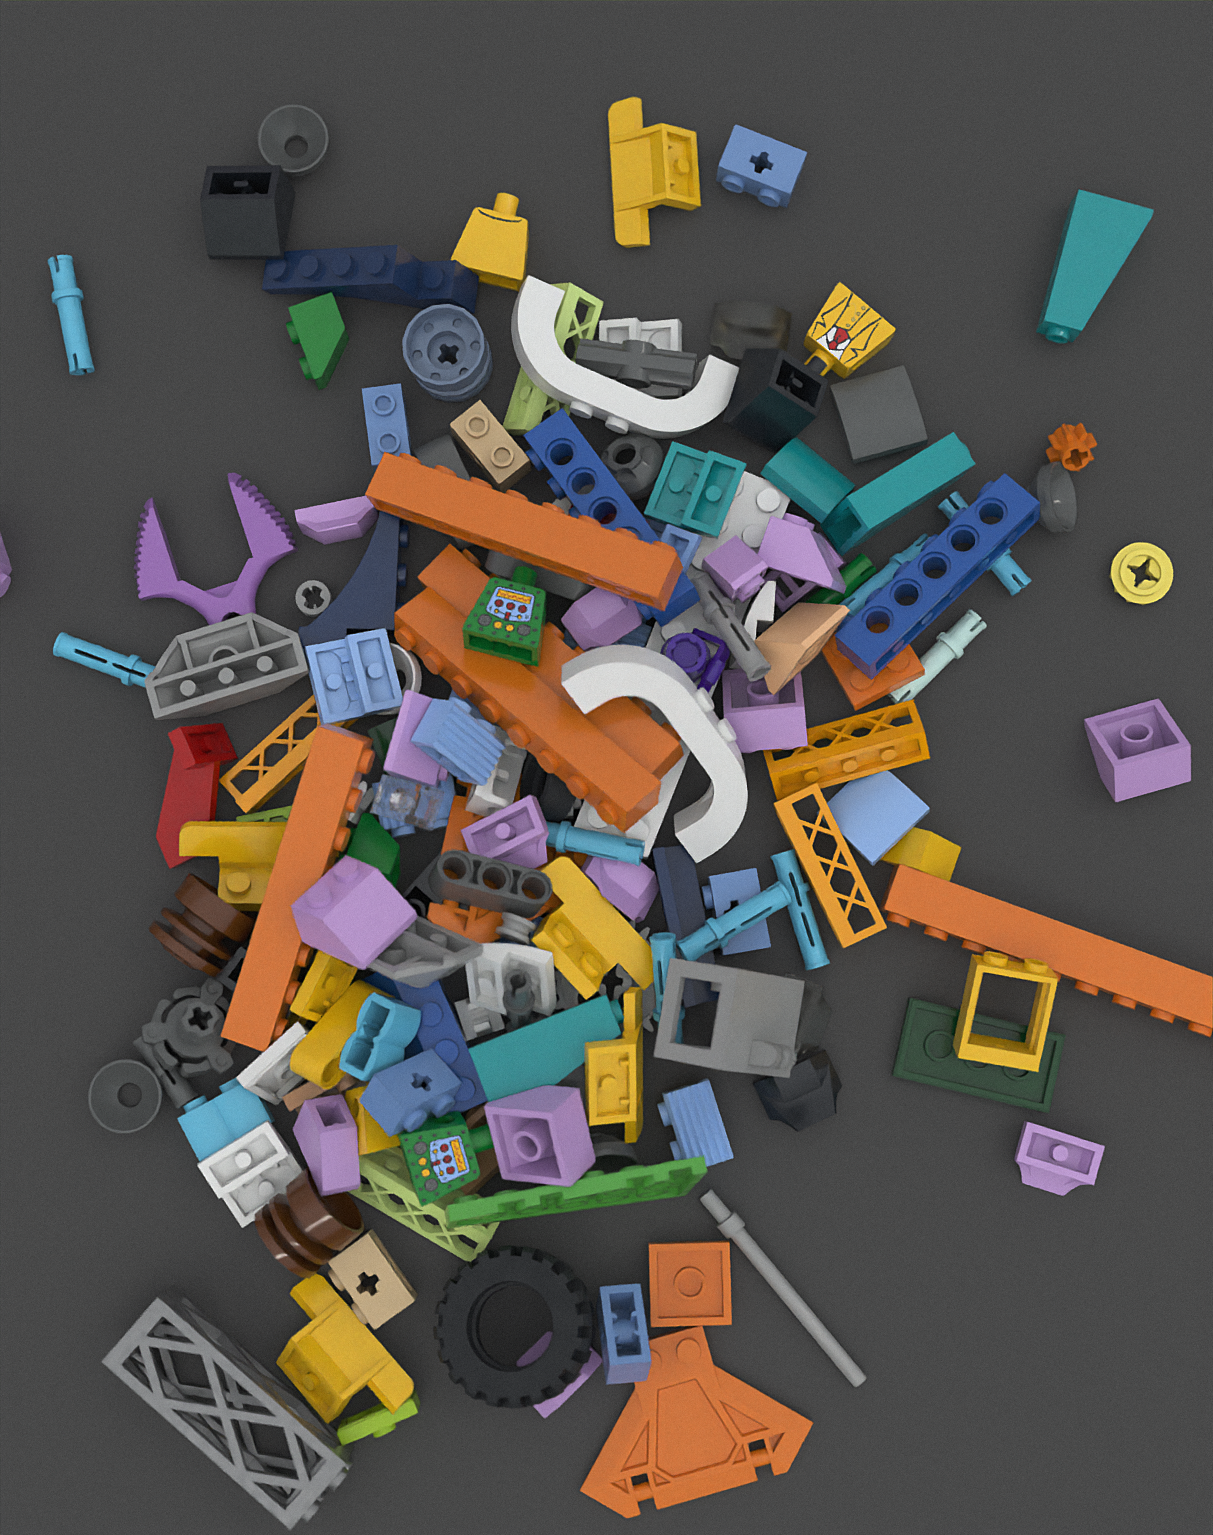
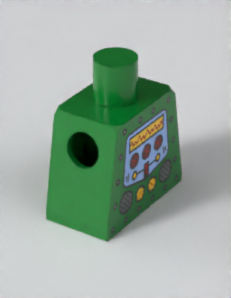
[462,566,547,667]
[397,1111,494,1207]

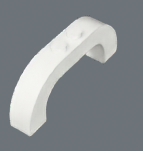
[511,275,739,439]
[561,645,748,863]

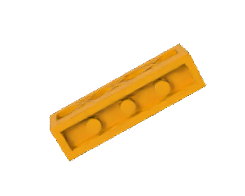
[219,694,359,814]
[763,699,930,801]
[772,783,887,948]

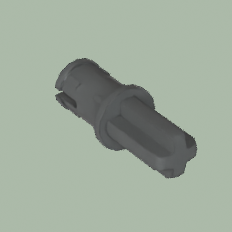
[502,969,535,1028]

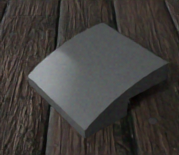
[830,365,928,464]

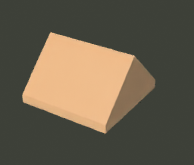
[754,602,850,695]

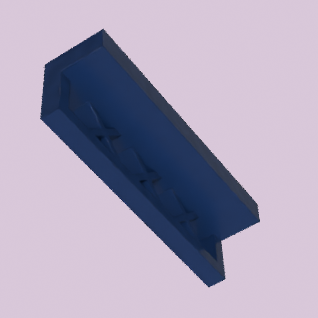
[651,845,720,1007]

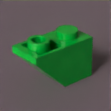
[286,292,350,390]
[338,813,401,889]

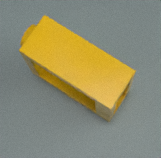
[953,951,1058,1072]

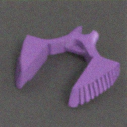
[134,473,298,625]

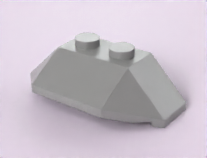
[144,612,310,720]
[367,915,483,988]

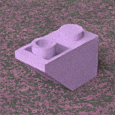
[701,535,768,603]
[293,1094,360,1196]

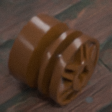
[148,873,257,978]
[254,1167,364,1278]

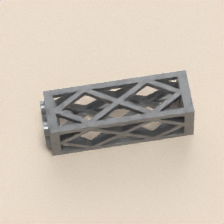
[102,1285,355,1530]

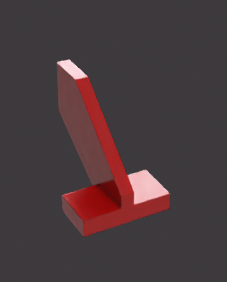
[156,723,238,869]

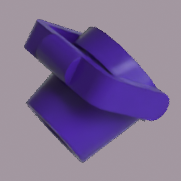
[660,628,731,693]

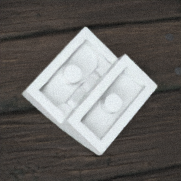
[599,318,682,400]
[729,581,776,669]
[465,943,557,1016]
[197,1120,305,1228]

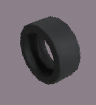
[520,754,576,823]

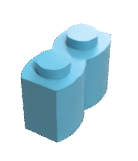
[339,992,421,1082]
[177,1078,275,1162]

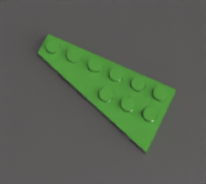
[445,1156,707,1229]

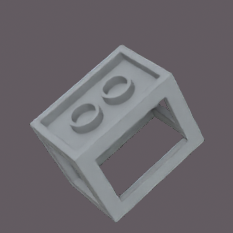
[654,958,805,1078]

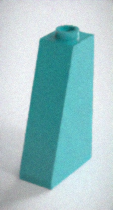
[1036,189,1154,343]
[820,432,976,557]
[468,994,624,1102]

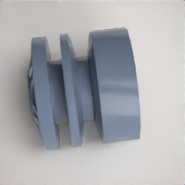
[402,304,493,403]

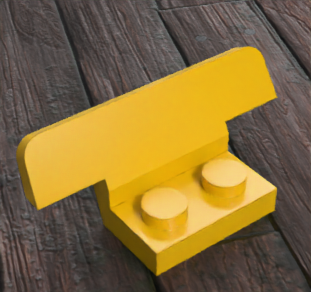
[608,97,701,248]
[179,821,339,911]
[531,857,654,1000]
[288,950,358,1030]
[585,987,643,1143]
[276,1274,414,1425]

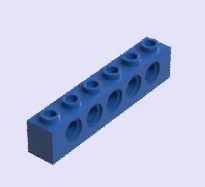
[524,408,701,628]
[835,473,1040,680]

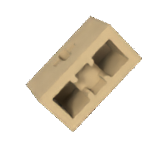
[450,400,531,493]
[328,1229,418,1330]

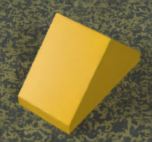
[880,827,961,882]

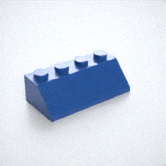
[362,972,488,1113]

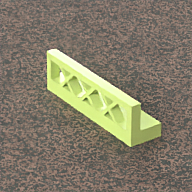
[503,282,604,435]
[348,1147,500,1262]

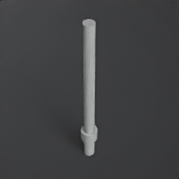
[699,1188,867,1388]

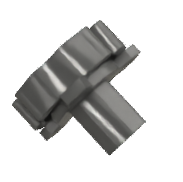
[141,978,236,1078]

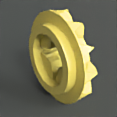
[1109,542,1173,605]

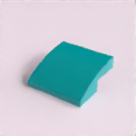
[760,437,856,523]
[644,441,747,539]

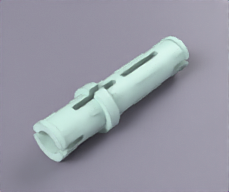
[887,609,987,704]

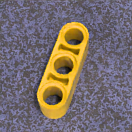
[290,980,394,1089]

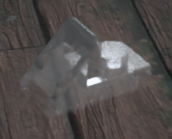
[370,774,445,832]

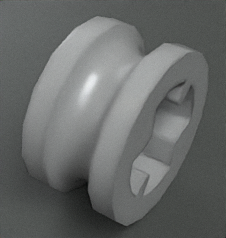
[295,580,333,618]
[495,912,537,946]

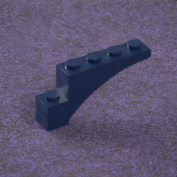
[262,245,479,314]
[299,511,410,649]

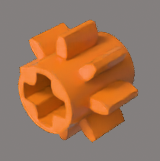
[1045,423,1097,472]

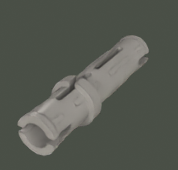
[690,572,771,682]

